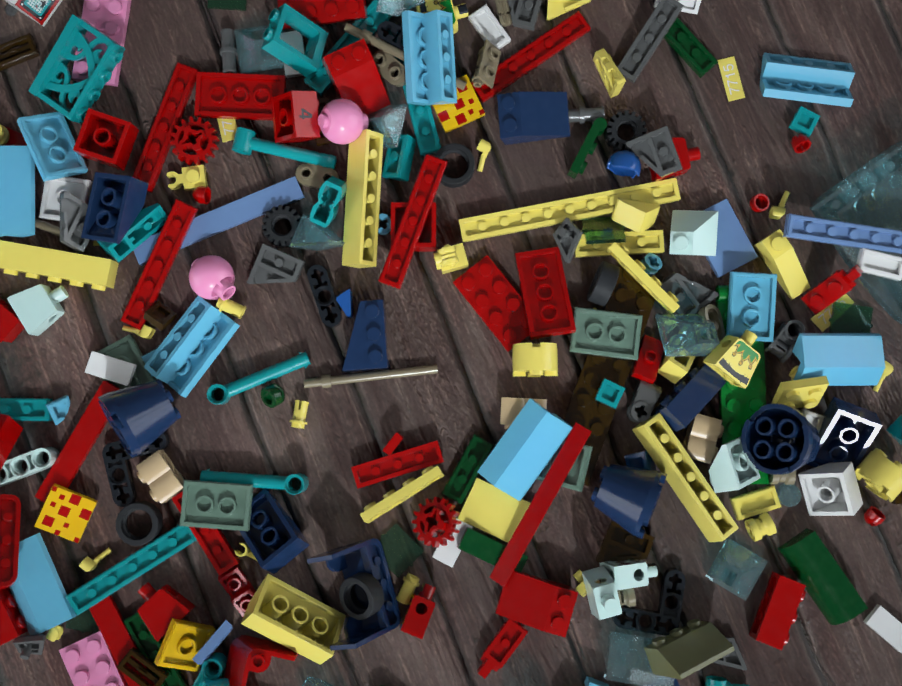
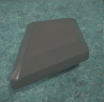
[553,218,583,263]
[13,634,46,660]
[713,637,747,671]

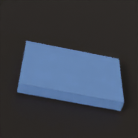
[703,199,758,278]
[192,620,233,665]

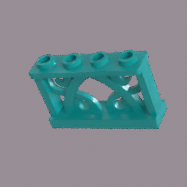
[28,14,125,124]

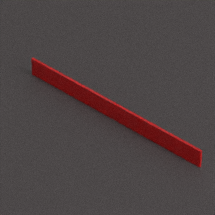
[489,423,592,587]

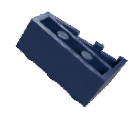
[342,299,389,372]
[651,364,726,433]

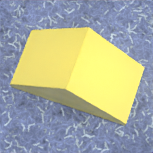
[611,198,660,233]

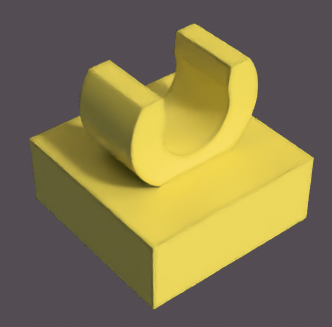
[573,569,600,597]

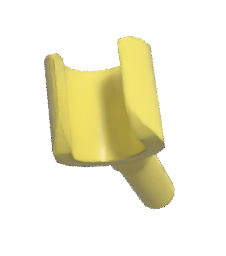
[477,139,491,172]
[769,191,790,220]
[122,324,156,339]
[872,360,894,392]
[234,542,258,562]
[79,547,112,572]
[46,625,64,642]

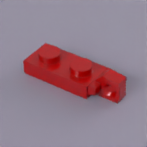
[801,265,863,315]
[477,618,528,679]

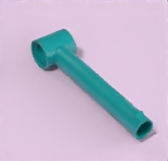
[232,127,337,169]
[207,352,311,405]
[200,468,309,495]

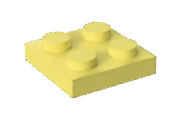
[771,376,829,409]

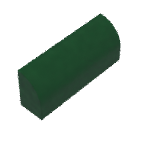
[777,528,868,625]

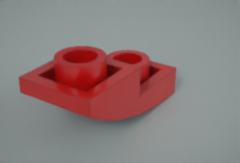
[218,564,256,617]

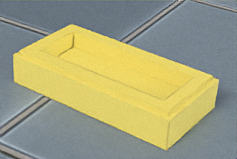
[729,485,781,521]

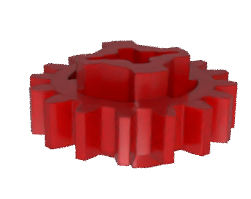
[169,116,220,166]
[412,497,461,548]

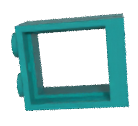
[262,3,329,77]

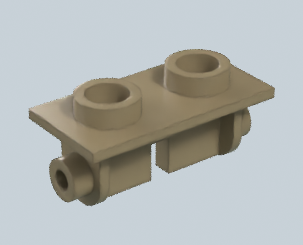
[472,39,501,88]

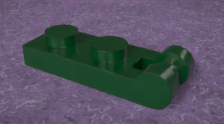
[567,117,607,179]

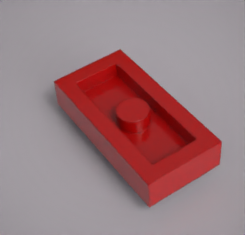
[631,335,666,384]

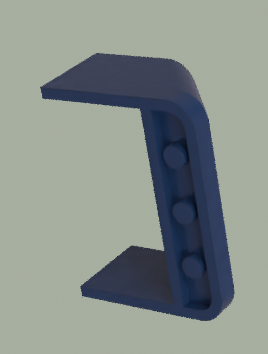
[307,538,401,651]

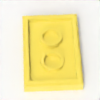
[458,477,530,543]

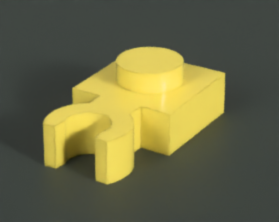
[166,165,208,191]

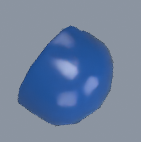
[607,150,641,178]

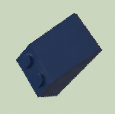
[497,91,571,145]
[81,172,149,244]
[807,397,882,470]
[240,488,309,574]

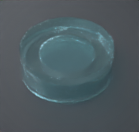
[777,484,801,507]

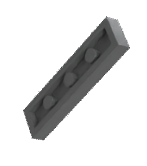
[617,0,684,83]

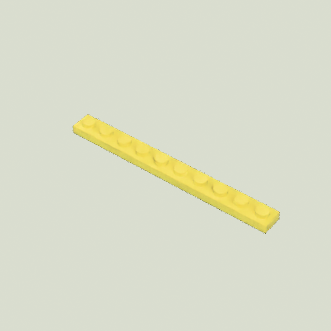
[458,178,681,243]

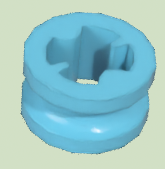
[378,213,391,235]
[640,253,662,276]

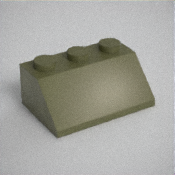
[644,619,735,680]

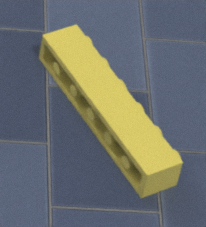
[342,129,384,268]
[0,240,119,291]
[632,413,739,542]

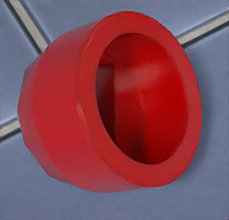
[791,133,812,153]
[192,186,211,204]
[749,193,770,212]
[864,506,886,526]

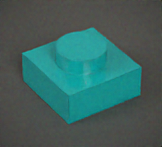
[788,106,820,137]
[594,378,625,409]

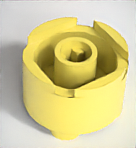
[512,342,558,378]
[854,448,902,502]

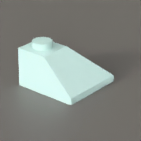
[669,210,718,256]
[709,437,761,493]

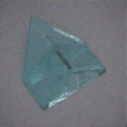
[367,103,407,149]
[289,214,345,251]

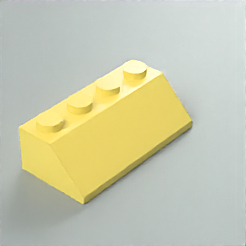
[241,574,346,665]

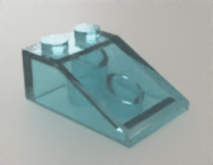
[604,631,675,686]

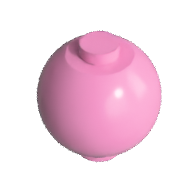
[318,99,369,145]
[189,255,236,300]

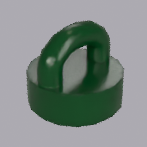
[261,383,285,408]

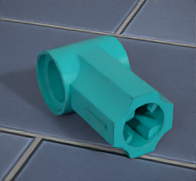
[193,652,227,686]

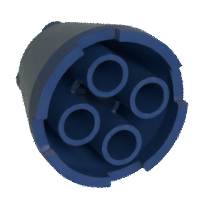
[98,379,181,458]
[741,404,820,475]
[591,464,667,539]

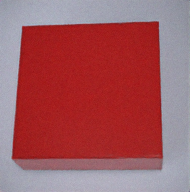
[382,432,404,455]

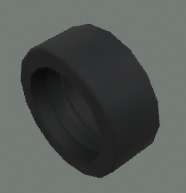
[435,143,475,188]
[587,261,620,306]
[116,501,163,546]
[339,572,384,620]

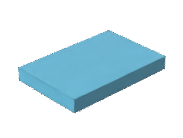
[17,112,88,182]
[726,271,777,342]

